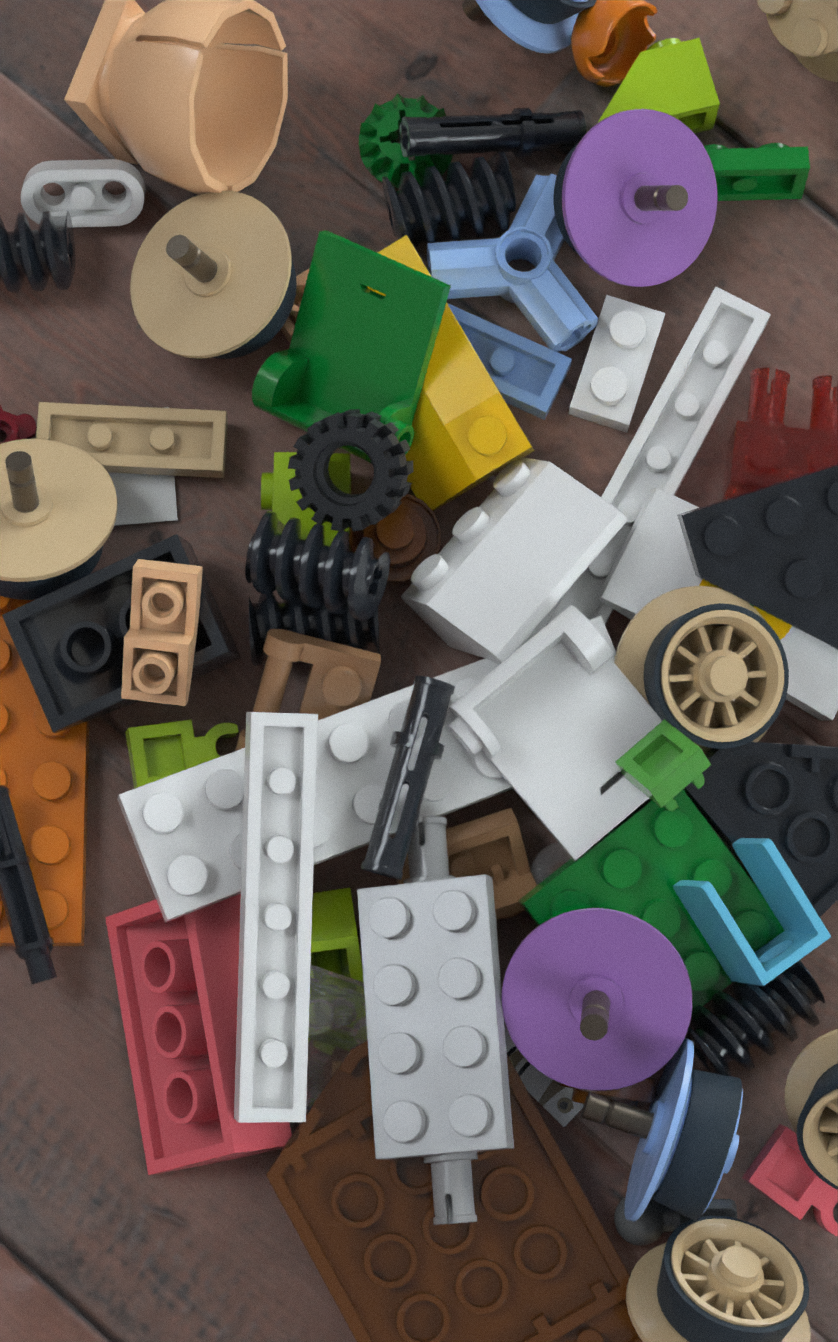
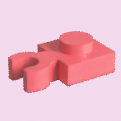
[742,1124,838,1237]

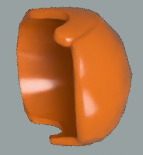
[571,0,658,87]

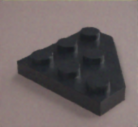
[677,463,838,650]
[683,742,838,917]

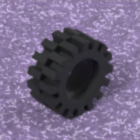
[288,409,414,532]

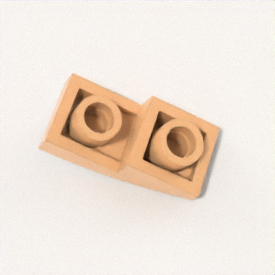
[121,559,203,706]

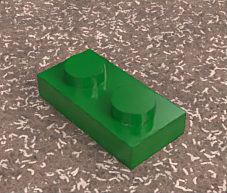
[704,143,810,201]

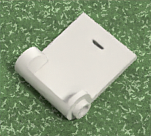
[448,605,662,861]

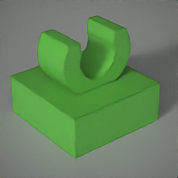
[615,719,711,812]

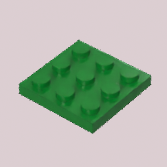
[518,790,784,1009]

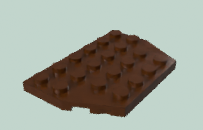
[266,1040,643,1342]

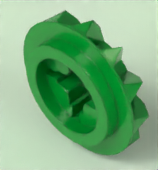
[359,93,454,188]

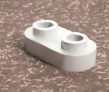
[21,159,146,228]

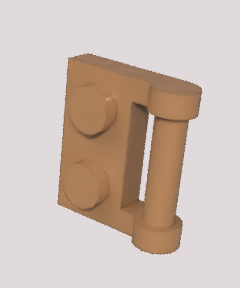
[235,629,381,751]

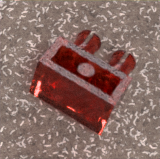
[722,368,838,500]

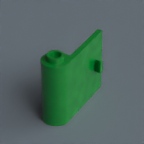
[252,230,451,464]

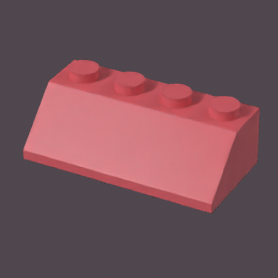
[105,894,292,1175]

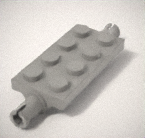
[357,816,514,1225]

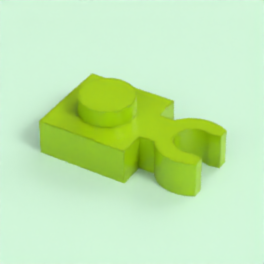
[125,719,239,789]

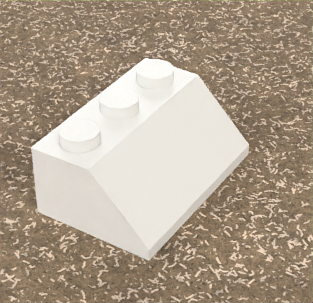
[401,457,628,663]

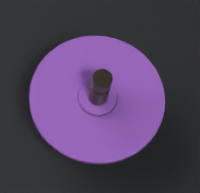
[553,109,718,287]
[502,908,692,1090]

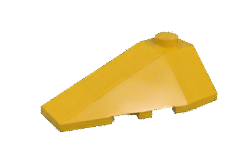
[367,235,535,511]

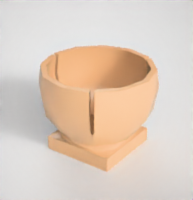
[64,0,288,195]

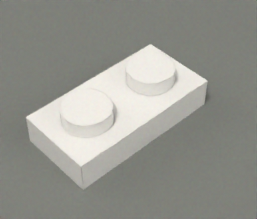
[568,295,665,433]

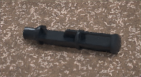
[0,785,57,985]

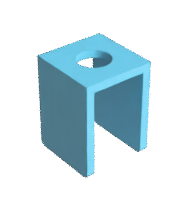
[673,838,831,986]

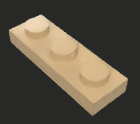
[36,402,228,478]

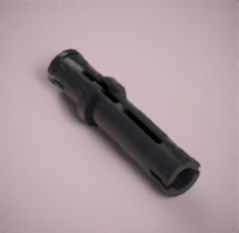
[399,108,586,157]
[361,675,455,880]

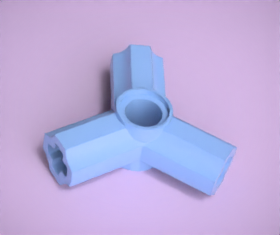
[427,174,598,352]

